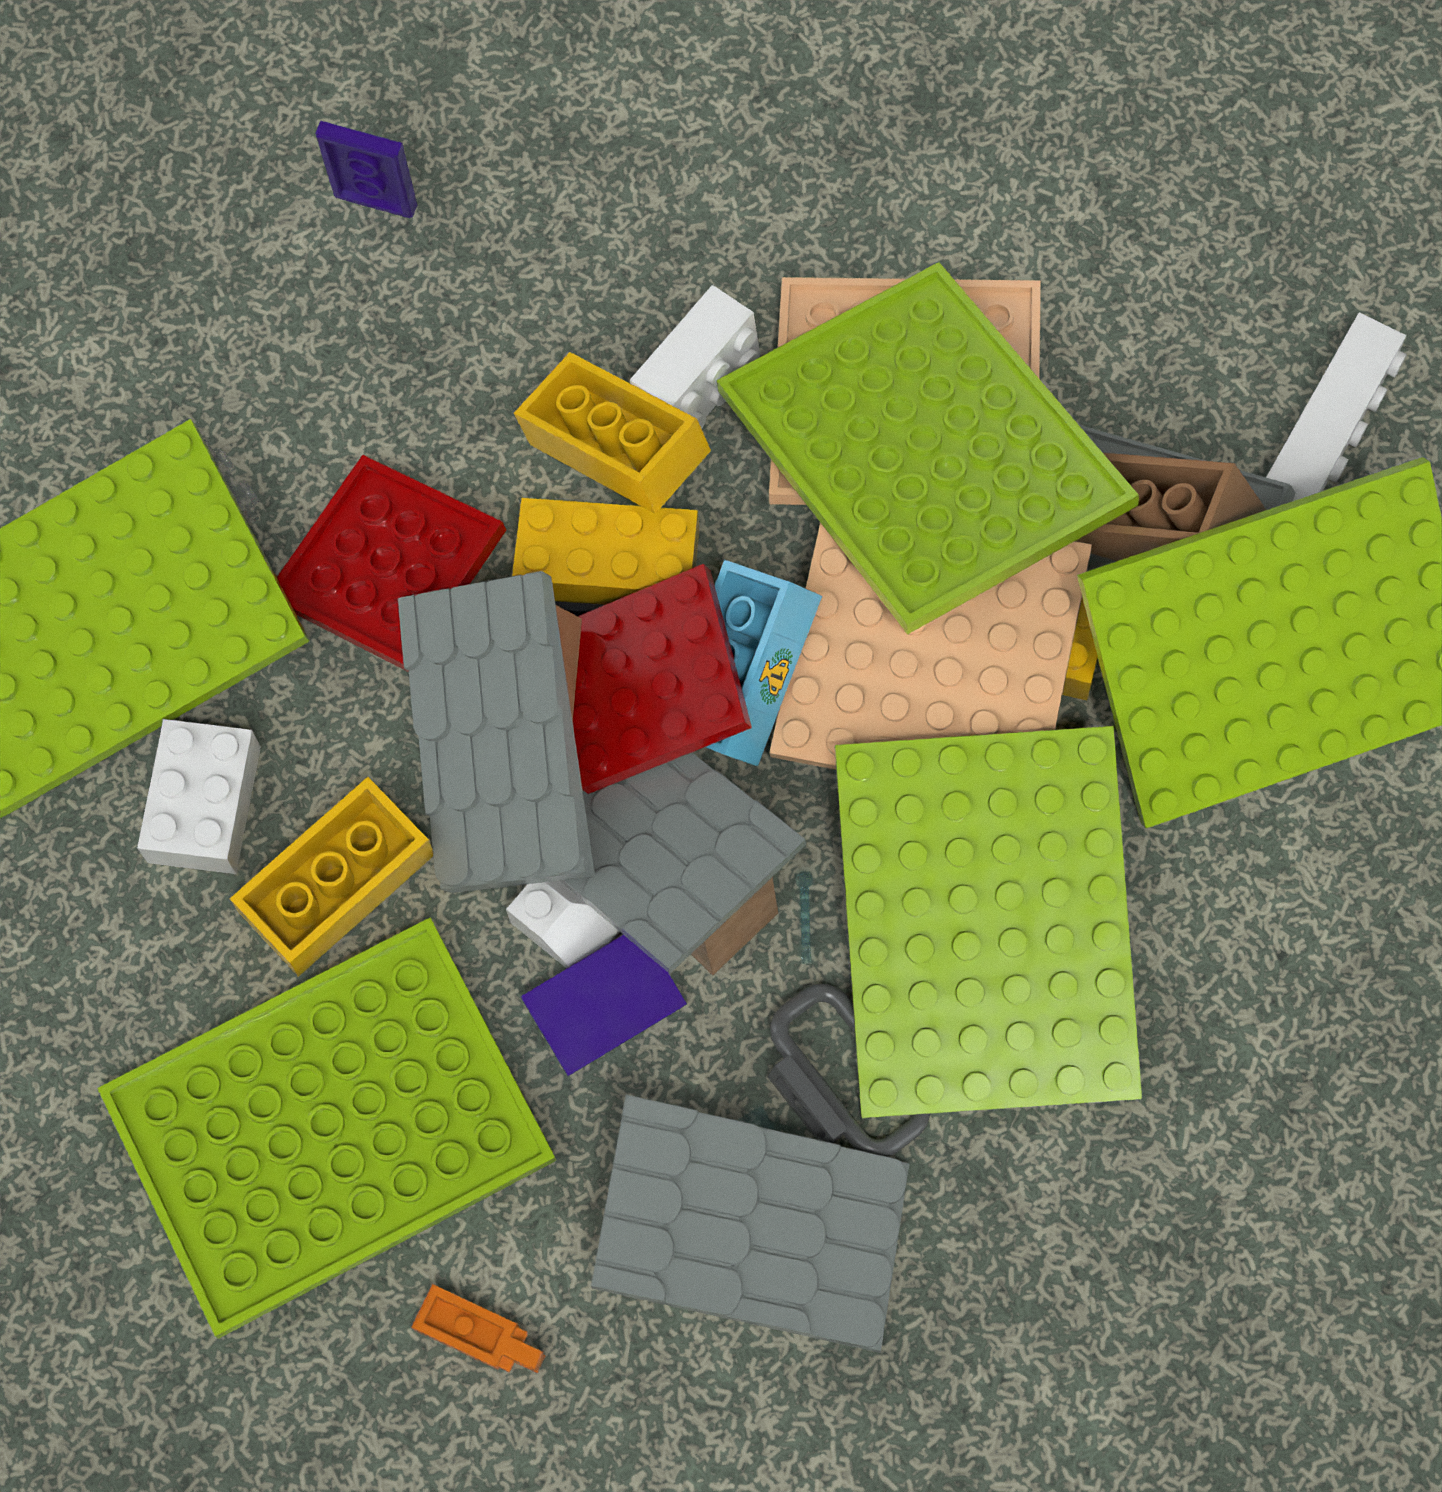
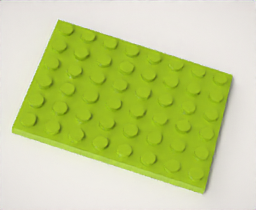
[716,262,1139,634]
[0,419,310,818]
[1077,457,1442,829]
[835,726,1142,1118]
[97,918,556,1339]

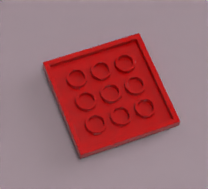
[277,455,507,672]
[573,564,752,794]

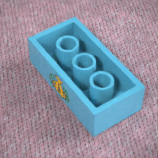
[706,560,822,767]

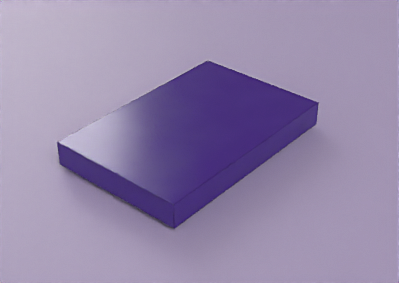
[315,120,418,218]
[520,935,687,1077]

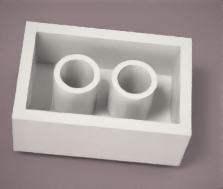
[630,285,760,429]
[137,719,261,874]

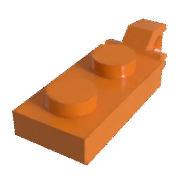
[411,1284,546,1373]

